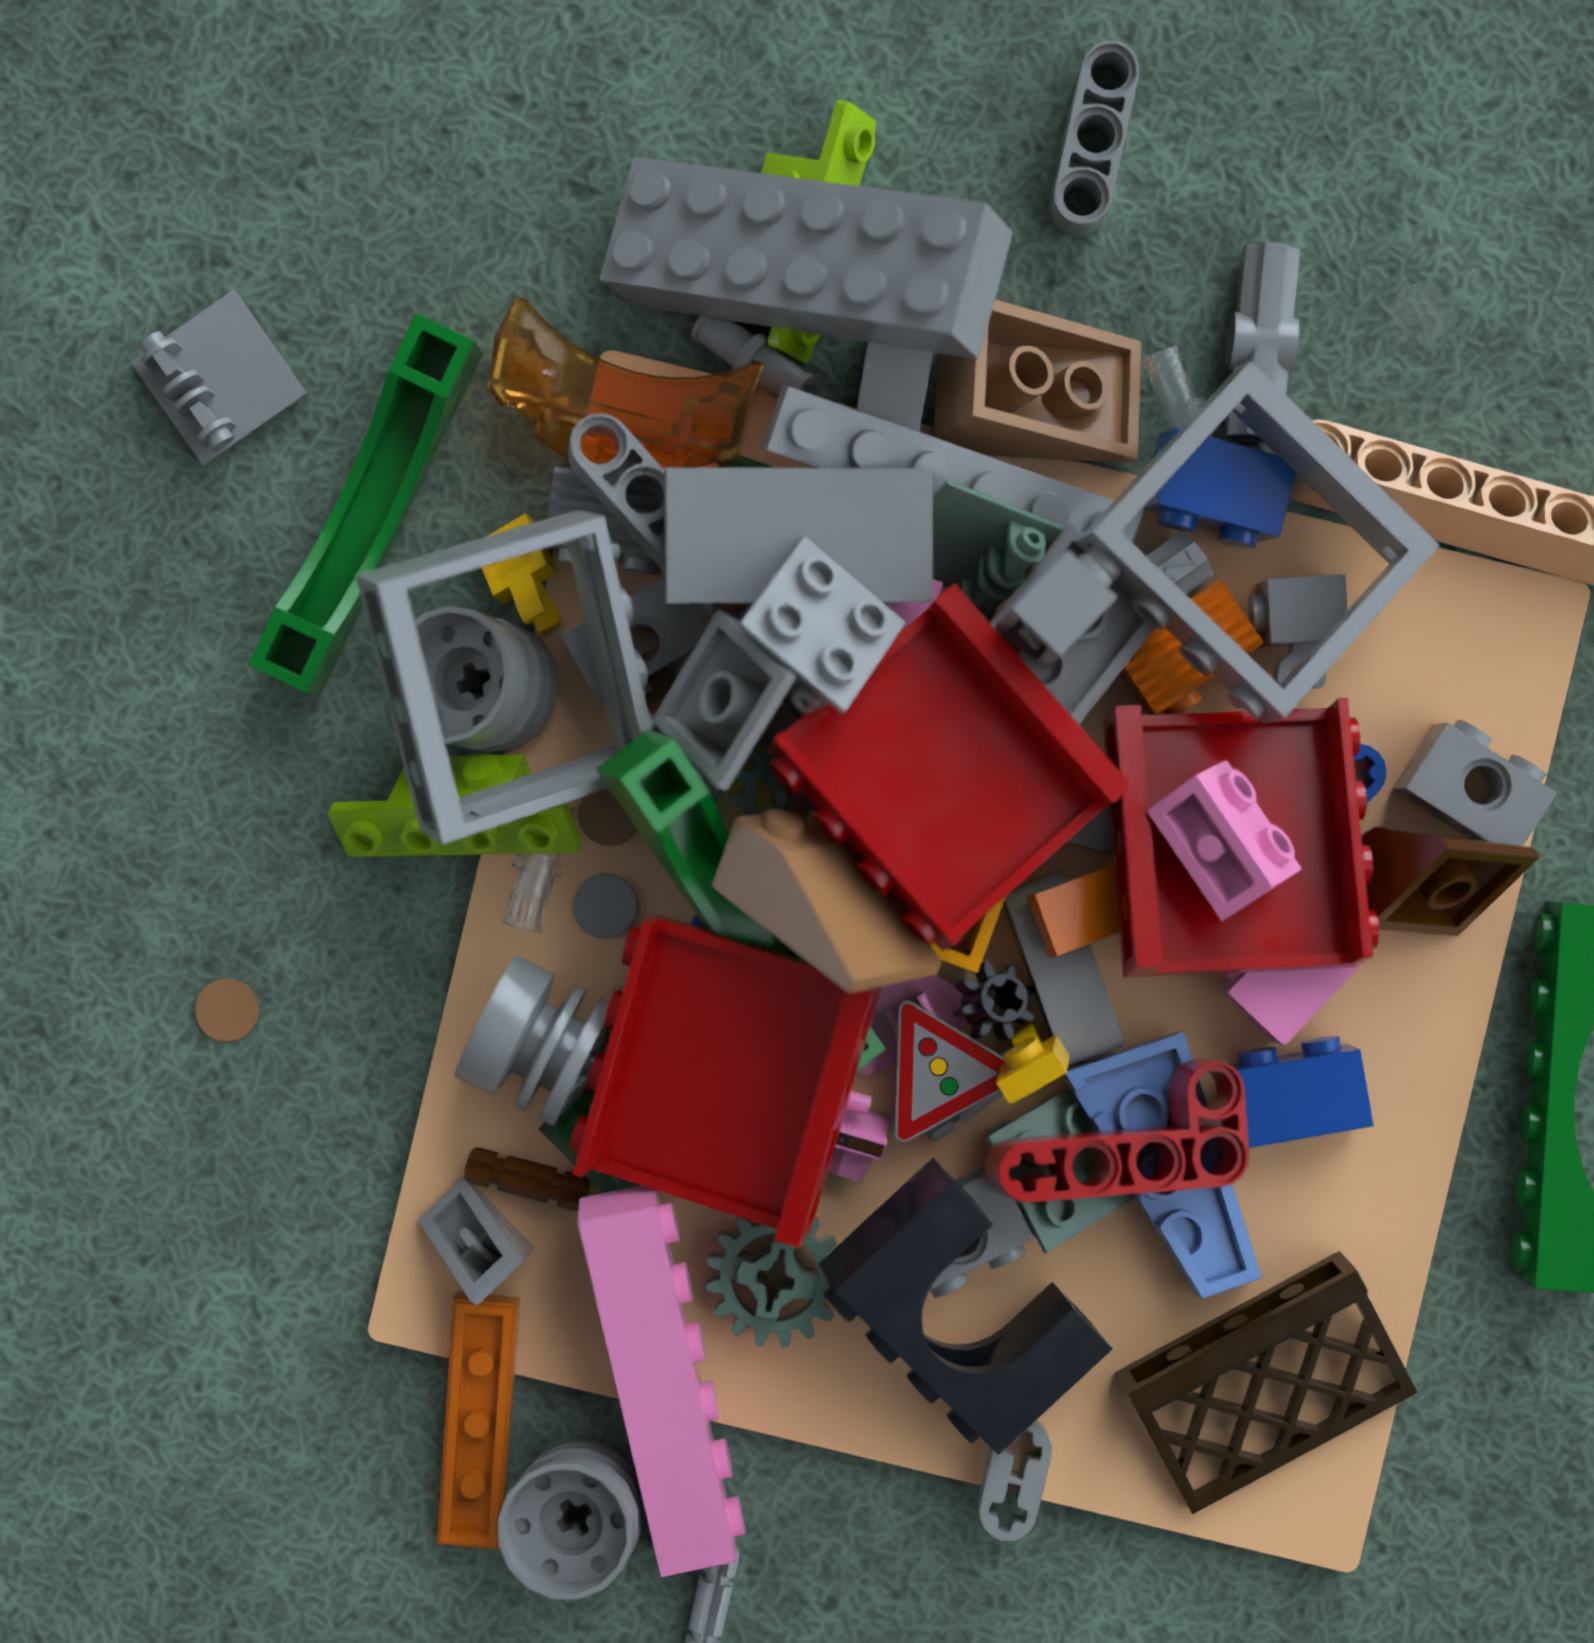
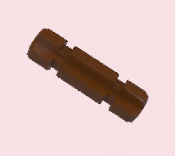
[464,1147,591,1211]

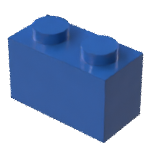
[1141,427,1296,549]
[1230,1036,1374,1148]

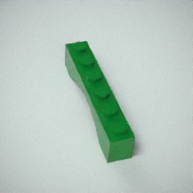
[248,313,483,696]
[595,729,886,1072]
[1511,901,1594,1293]

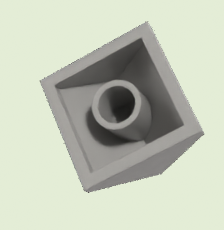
[652,609,798,791]

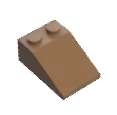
[933,299,1142,463]
[711,804,941,993]

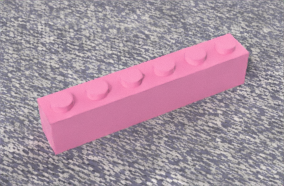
[578,1185,746,1577]

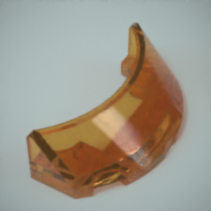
[488,296,765,469]

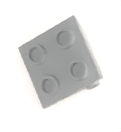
[130,289,308,466]
[738,536,906,714]

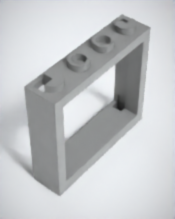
[1076,361,1440,724]
[355,509,660,844]

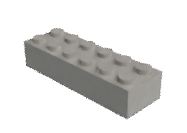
[599,157,1013,359]

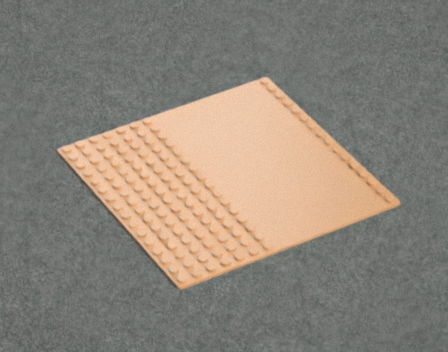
[368,350,1590,1572]

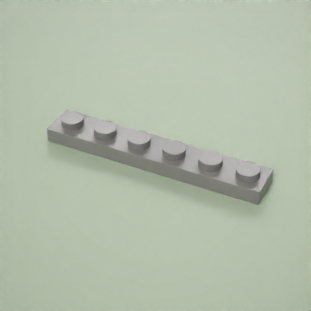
[761,384,1144,548]

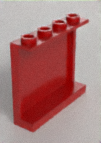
[766,583,1132,951]
[1103,698,1380,978]
[570,914,882,1248]

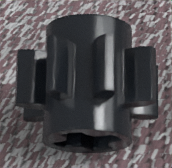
[953,961,1036,1042]

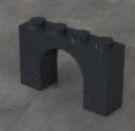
[818,1157,1113,1455]

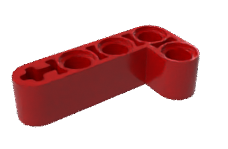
[984,1059,1249,1202]

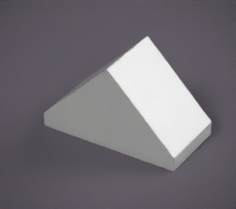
[418,1176,533,1305]

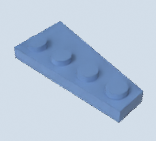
[1062,1031,1262,1299]

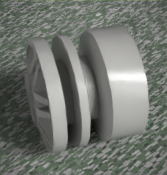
[414,606,559,754]
[454,955,609,1126]
[498,1439,647,1600]

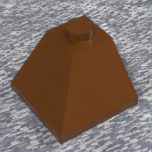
[1361,827,1539,936]

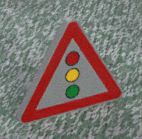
[894,1000,1006,1142]

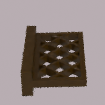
[1115,1251,1418,1515]

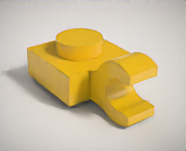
[481,513,563,636]
[996,1020,1070,1105]

